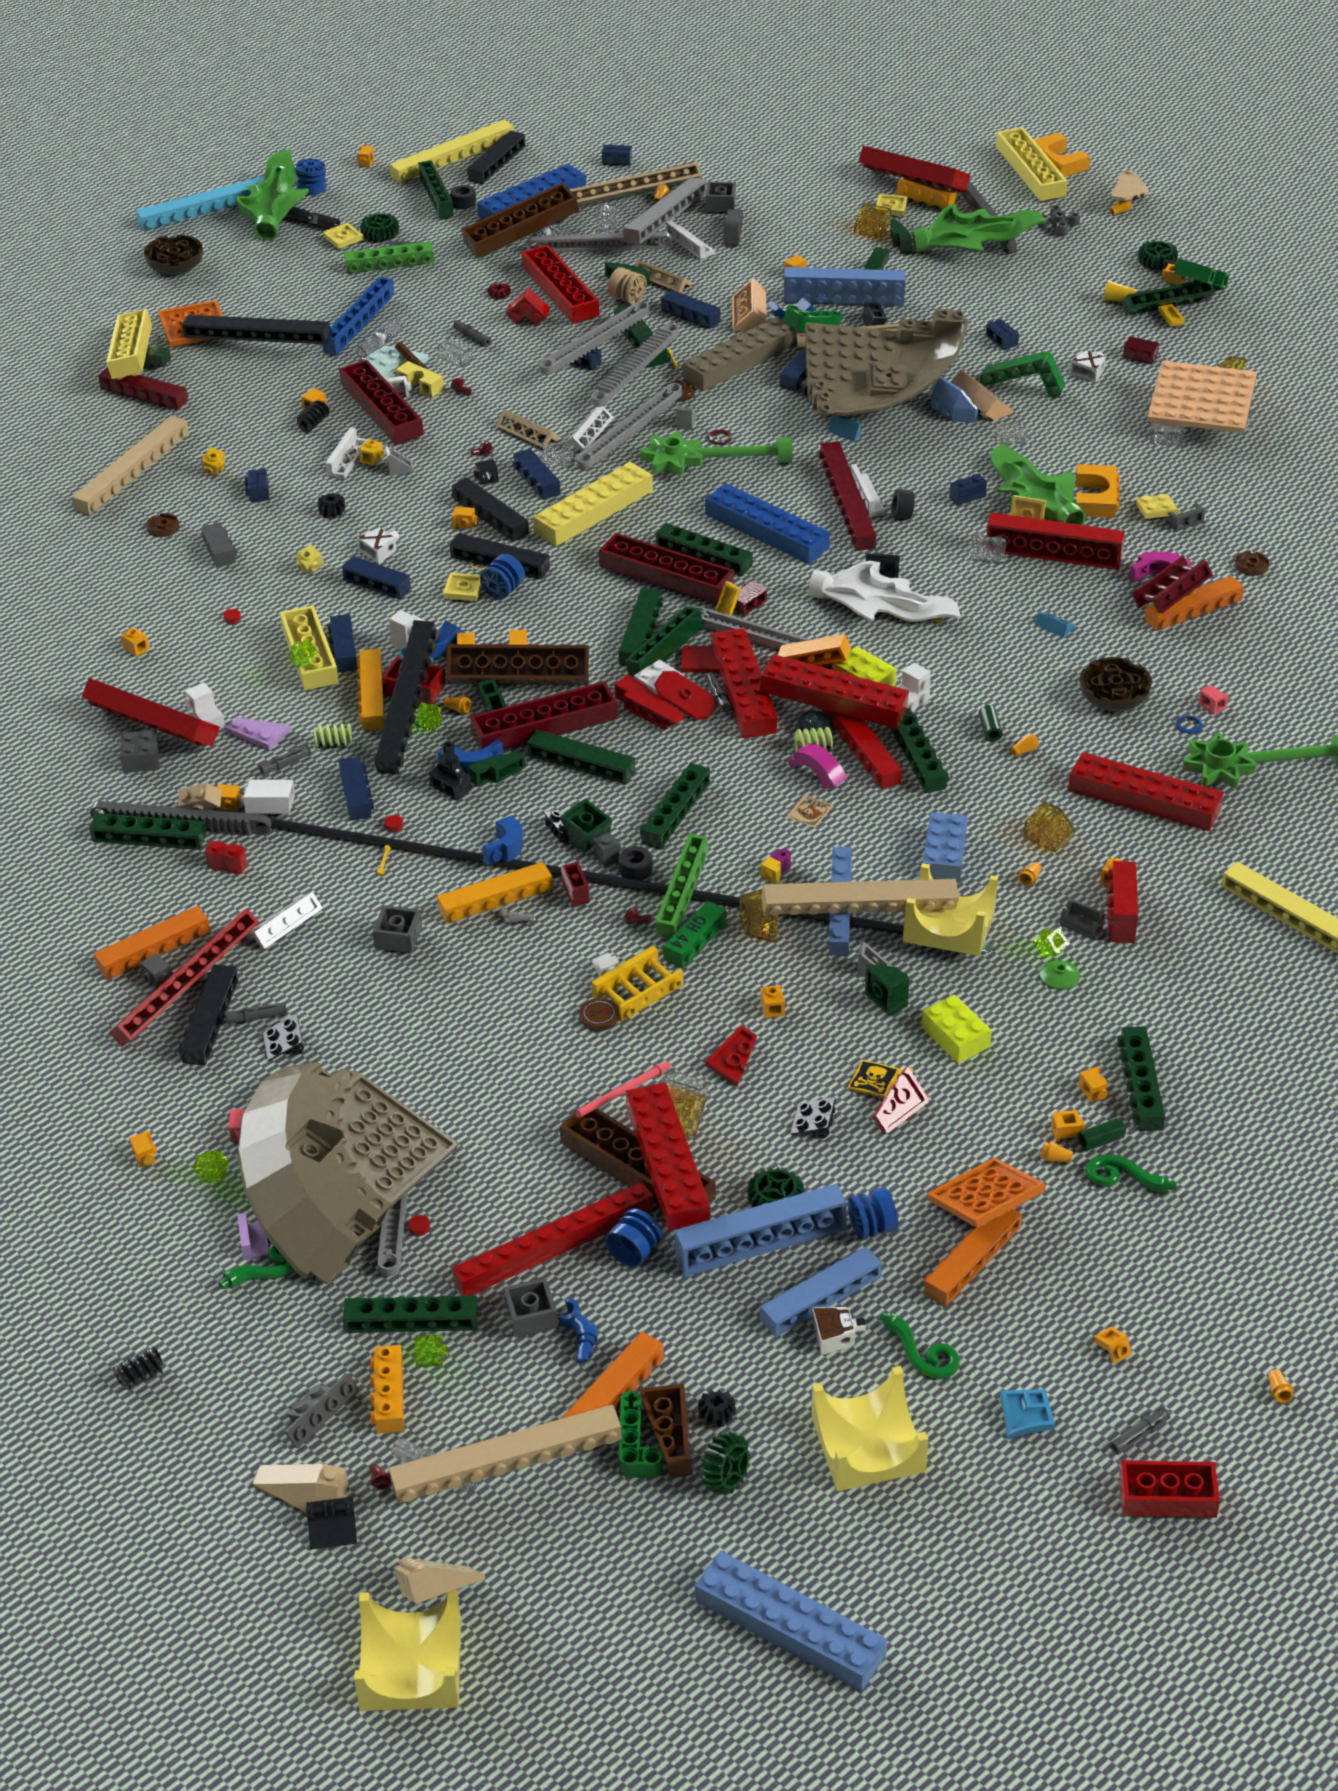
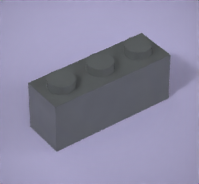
[201,522,237,568]

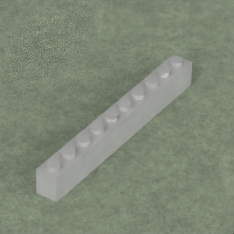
[623,177,706,245]

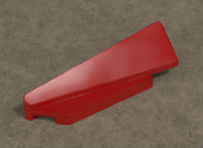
[614,675,685,730]

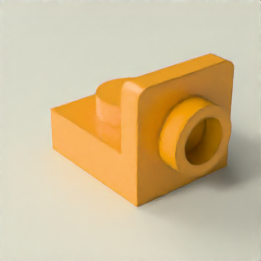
[1094,1326,1132,1363]

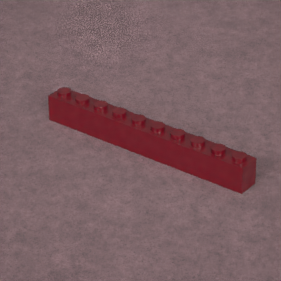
[818,441,876,551]

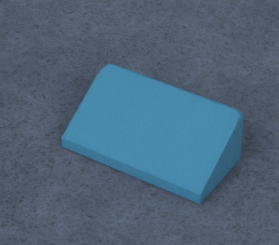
[828,415,861,442]
[1035,612,1075,637]

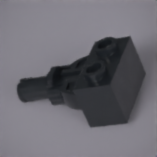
[429,741,472,801]

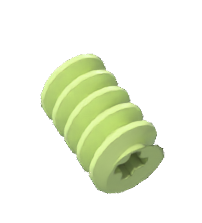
[314,723,352,747]
[794,727,833,752]

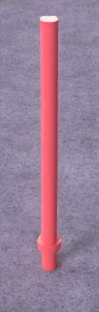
[575,1061,671,1118]

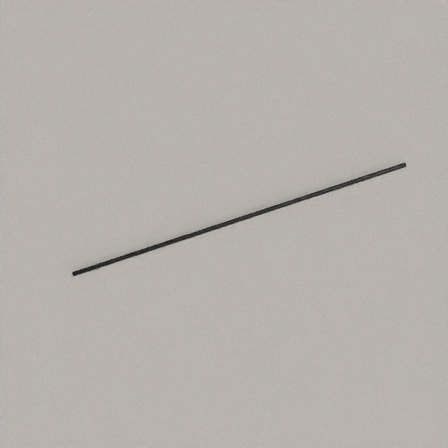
[212,808,904,935]

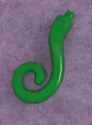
[1085,1154,1177,1194]
[218,1244,295,1290]
[879,1312,960,1379]

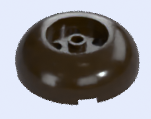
[144,234,203,275]
[1080,657,1152,712]

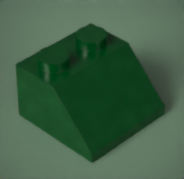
[560,798,613,852]
[865,964,910,1017]

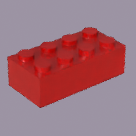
[1106,861,1138,943]
[1119,1460,1220,1518]

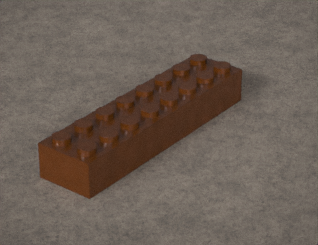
[461,183,579,259]
[446,644,589,685]
[559,1103,716,1206]

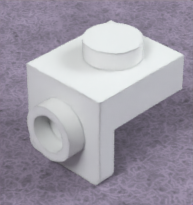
[387,376,411,397]
[592,953,619,977]

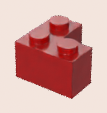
[505,287,550,325]

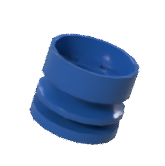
[296,159,326,195]
[480,554,525,599]
[847,1187,898,1240]
[605,1209,663,1267]

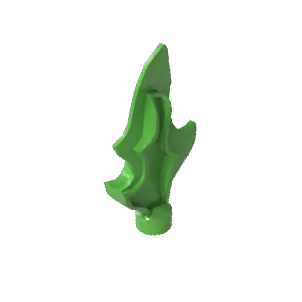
[237,149,309,241]
[912,204,1046,253]
[991,444,1086,525]

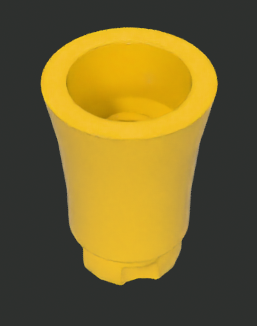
[1103,280,1137,303]

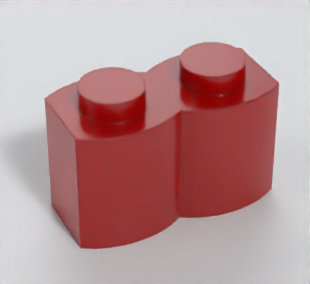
[205,841,248,874]

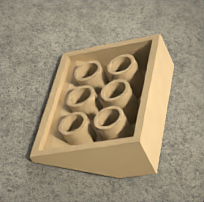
[393,1557,486,1604]

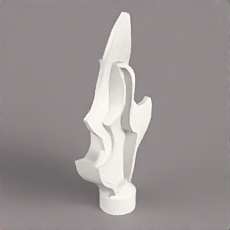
[809,561,960,622]

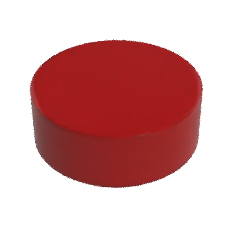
[223,609,241,624]
[384,815,404,832]
[408,1215,430,1236]

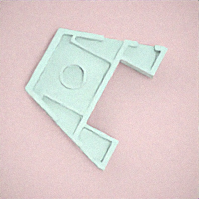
[364,345,429,382]

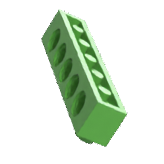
[344,241,434,274]
[655,833,709,938]

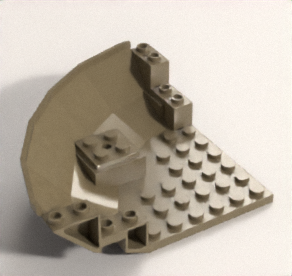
[805,308,968,416]
[237,1062,458,1284]

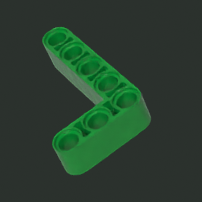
[979,351,1065,398]

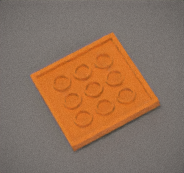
[158,300,223,347]
[927,1157,1046,1228]

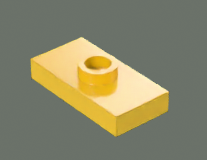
[1158,304,1185,327]
[715,582,741,616]

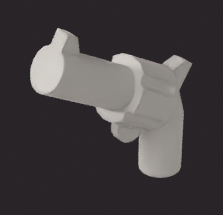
[498,907,534,923]

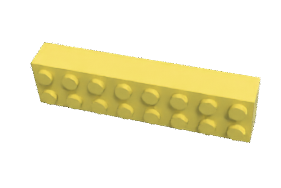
[996,127,1068,201]
[106,308,152,379]
[533,462,653,546]

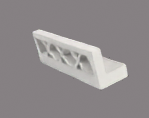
[667,221,715,260]
[563,406,614,451]
[326,427,368,479]
[851,464,885,518]
[245,892,322,949]

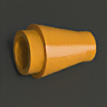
[653,184,669,204]
[1109,200,1132,216]
[444,697,471,714]
[1011,734,1039,757]
[1018,862,1042,886]
[1040,1141,1073,1164]
[1268,1369,1294,1403]

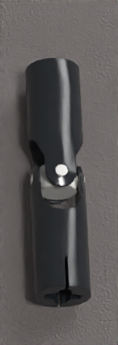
[285,207,341,230]

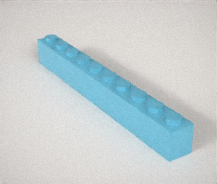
[136,176,265,230]

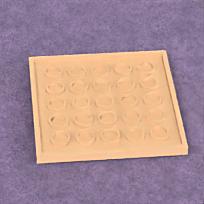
[1147,361,1257,433]

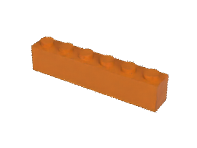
[1145,576,1244,631]
[93,906,211,980]
[924,1209,1022,1307]
[561,1331,665,1419]

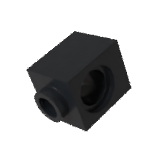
[473,459,499,485]

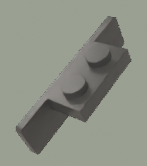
[285,1373,358,1449]

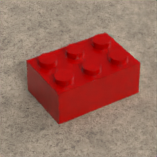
[382,657,446,705]

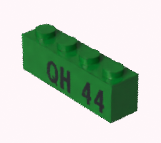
[663,901,728,969]

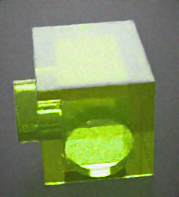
[414,1334,448,1367]

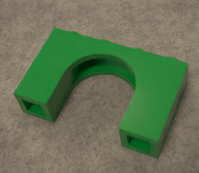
[1174,258,1230,289]

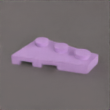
[226,717,291,750]

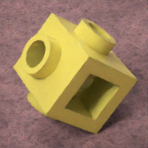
[295,544,324,575]

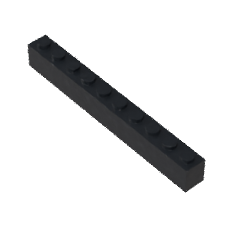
[181,315,332,345]
[374,620,439,774]

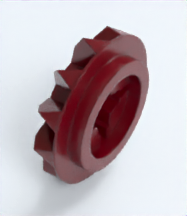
[487,283,511,299]

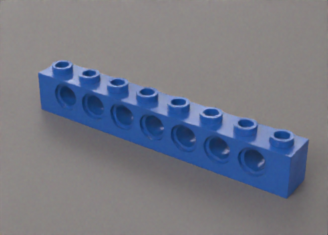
[322,277,394,356]

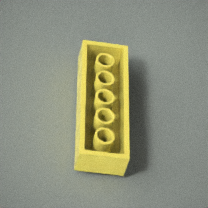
[280,605,339,691]

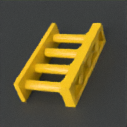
[591,946,683,1021]

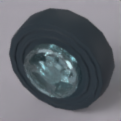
[798,710,830,733]

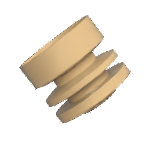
[608,267,647,305]

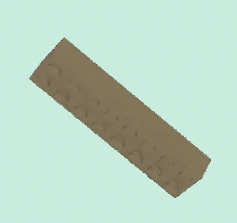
[683,317,796,391]

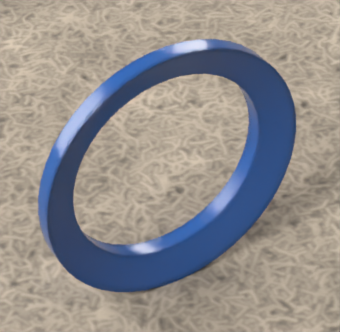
[1176,715,1202,734]

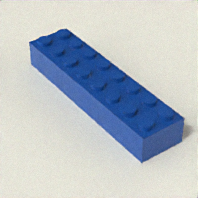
[477,164,586,220]
[705,483,830,564]

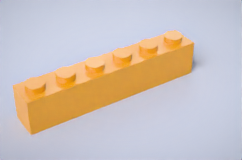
[357,649,385,731]
[437,862,553,924]

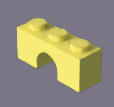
[396,361,444,398]

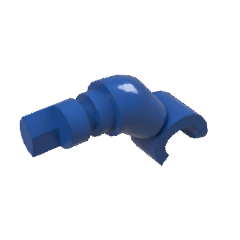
[558,1298,598,1364]

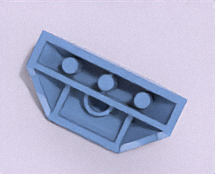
[931,377,978,423]

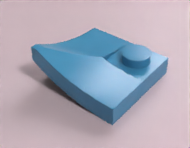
[1000,1389,1055,1439]

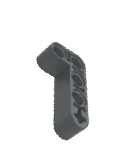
[724,209,743,246]

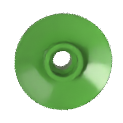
[1040,960,1080,990]

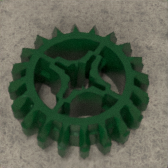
[360,213,399,242]
[1138,240,1178,271]
[747,1166,805,1208]
[700,1431,752,1495]

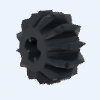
[318,492,346,518]
[698,1388,736,1428]

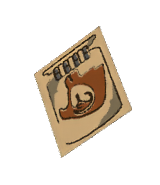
[786,795,834,828]

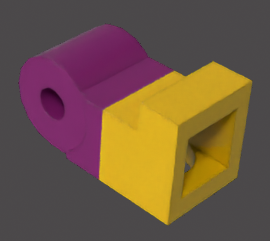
[760,849,791,884]

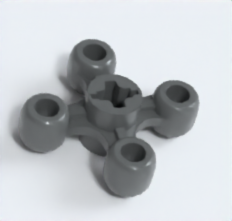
[1037,205,1080,235]

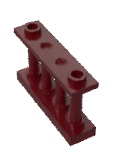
[1132,556,1213,613]

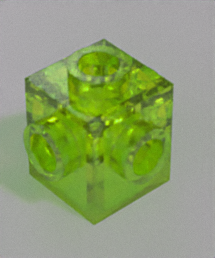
[287,638,319,668]
[415,702,443,731]
[1033,927,1069,957]
[193,1149,229,1184]

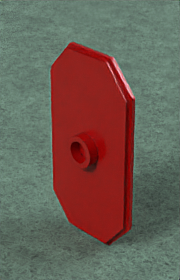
[654,671,717,720]

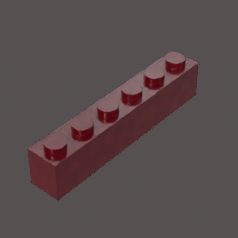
[98,367,188,410]

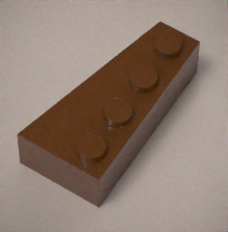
[639,1383,693,1478]

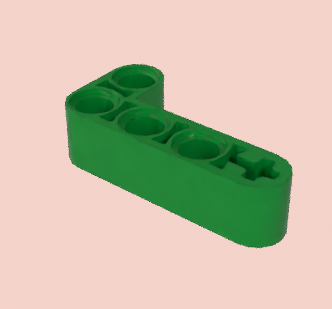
[783,305,843,331]
[619,1390,663,1478]

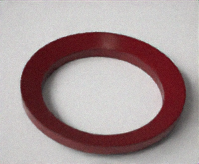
[709,430,732,444]

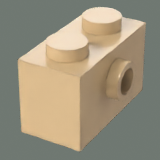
[178,782,222,810]

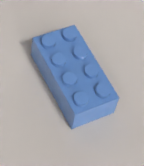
[923,812,968,883]

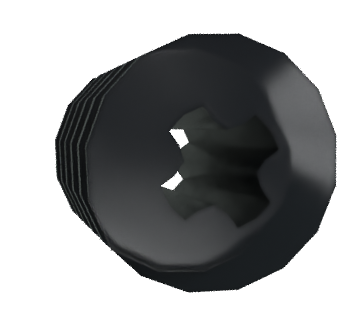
[297,400,330,433]
[113,1346,163,1391]

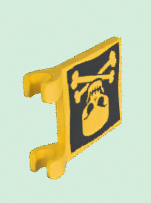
[848,1060,913,1099]

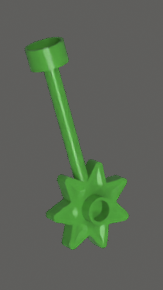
[640,431,793,476]
[1183,733,1338,788]

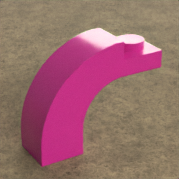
[1129,551,1191,582]
[788,744,848,789]

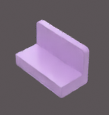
[237,1213,269,1260]

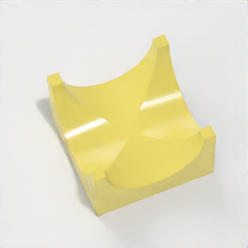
[903,863,998,956]
[812,1366,928,1491]
[354,1589,461,1711]

